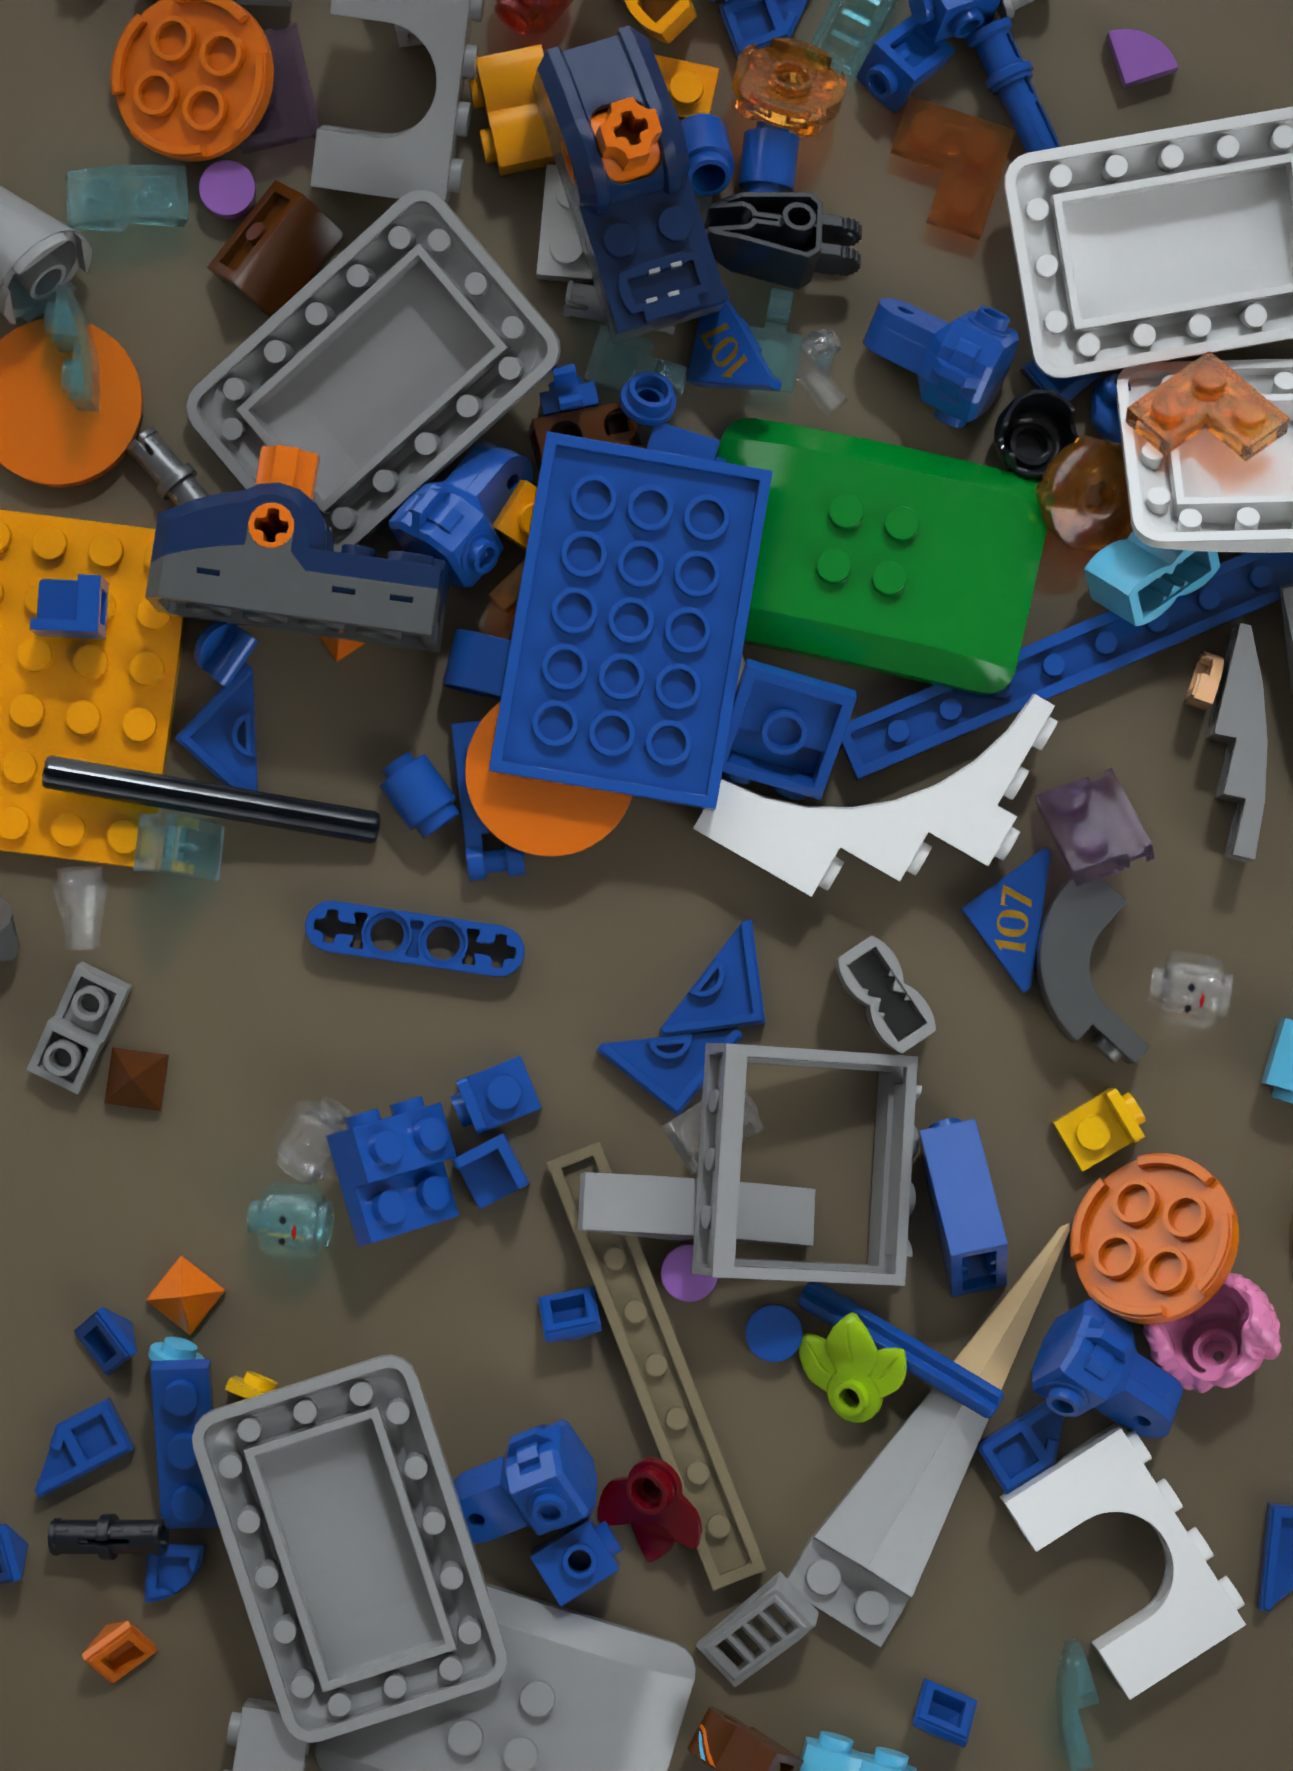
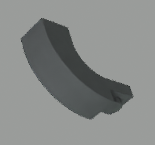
[1034,863,1150,1064]

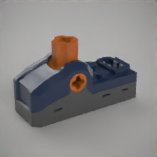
[532,26,727,343]
[145,445,450,653]

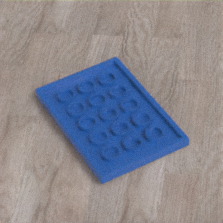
[489,431,773,810]

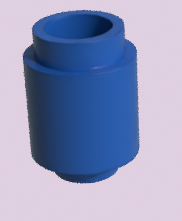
[680,113,735,196]
[738,120,800,192]
[379,751,460,839]

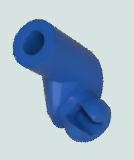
[1091,373,1131,455]

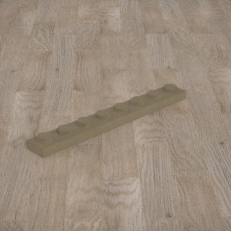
[547,1141,767,1591]

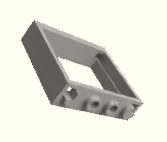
[692,1043,922,1286]

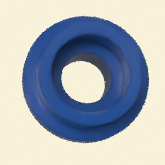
[619,371,676,426]

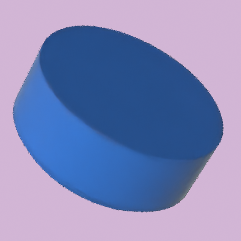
[745,1304,803,1362]

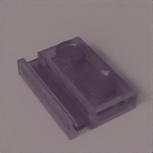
[240,23,320,154]
[1035,768,1155,887]

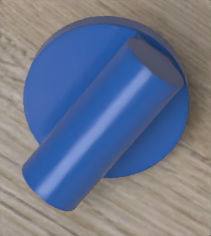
[194,621,259,688]

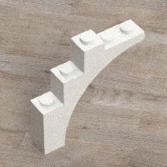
[693,694,1058,897]

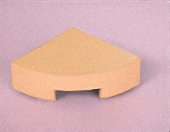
[1184,651,1224,710]

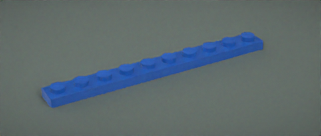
[841,552,1293,781]

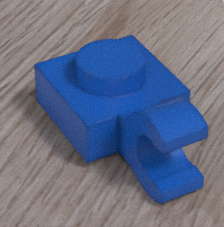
[539,363,599,417]

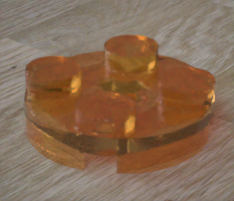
[732,38,847,138]
[1035,436,1133,552]

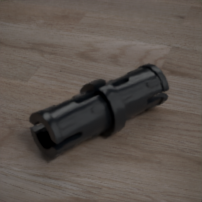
[48,1514,169,1560]

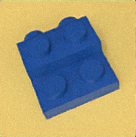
[722,658,857,800]
[326,1096,459,1247]

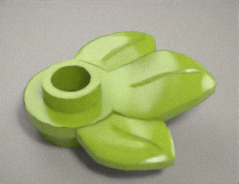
[799,1312,907,1423]

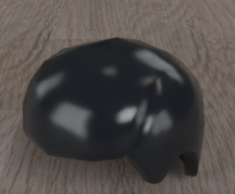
[994,389,1080,481]

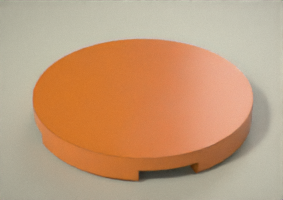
[111,0,274,162]
[0,317,144,488]
[465,702,632,857]
[1070,1153,1239,1324]

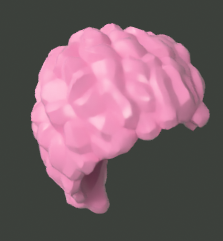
[1143,1272,1282,1393]

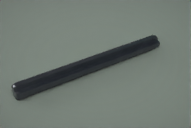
[42,756,381,844]

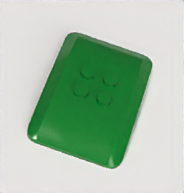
[717,418,1052,695]

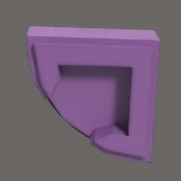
[1106,29,1179,89]

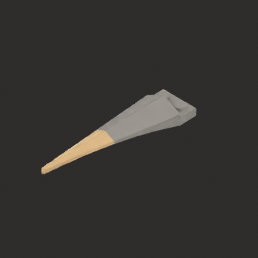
[786,1224,1070,1647]

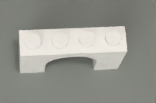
[1000,1423,1246,1700]

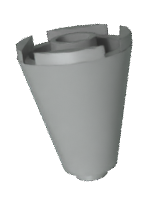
[0,185,92,324]

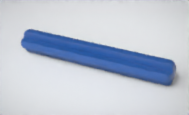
[798,1282,1003,1418]

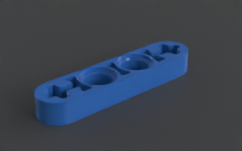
[305,901,525,977]

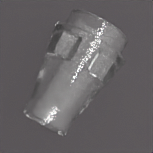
[52,866,109,950]

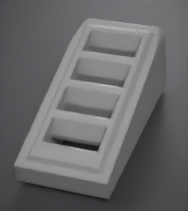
[696,1571,819,1687]

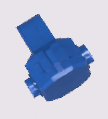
[863,298,1019,428]
[389,440,533,587]
[1032,1299,1183,1438]
[453,1419,598,1543]

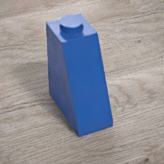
[919,1118,1008,1297]

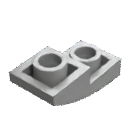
[26,961,133,1094]

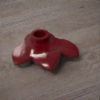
[598,1458,702,1562]

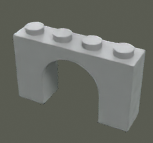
[310,0,485,203]

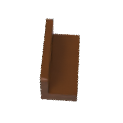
[207,180,343,317]

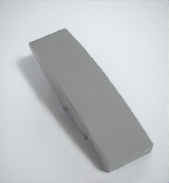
[1205,623,1268,863]
[578,1172,816,1247]

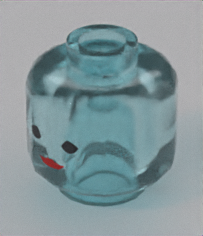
[247,1181,334,1259]

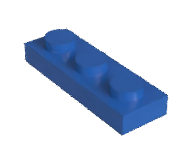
[150,1359,219,1529]

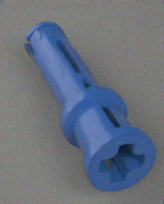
[965,17,1061,153]

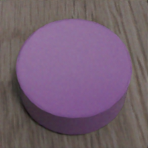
[199,160,257,220]
[661,1244,717,1302]

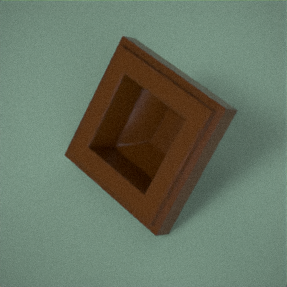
[104,1047,169,1111]

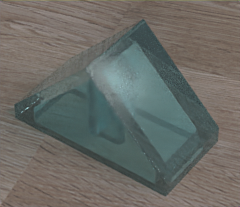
[133,813,225,882]

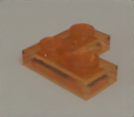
[891,96,1016,240]
[1125,351,1290,461]

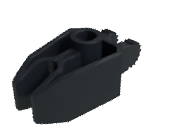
[704,192,862,290]

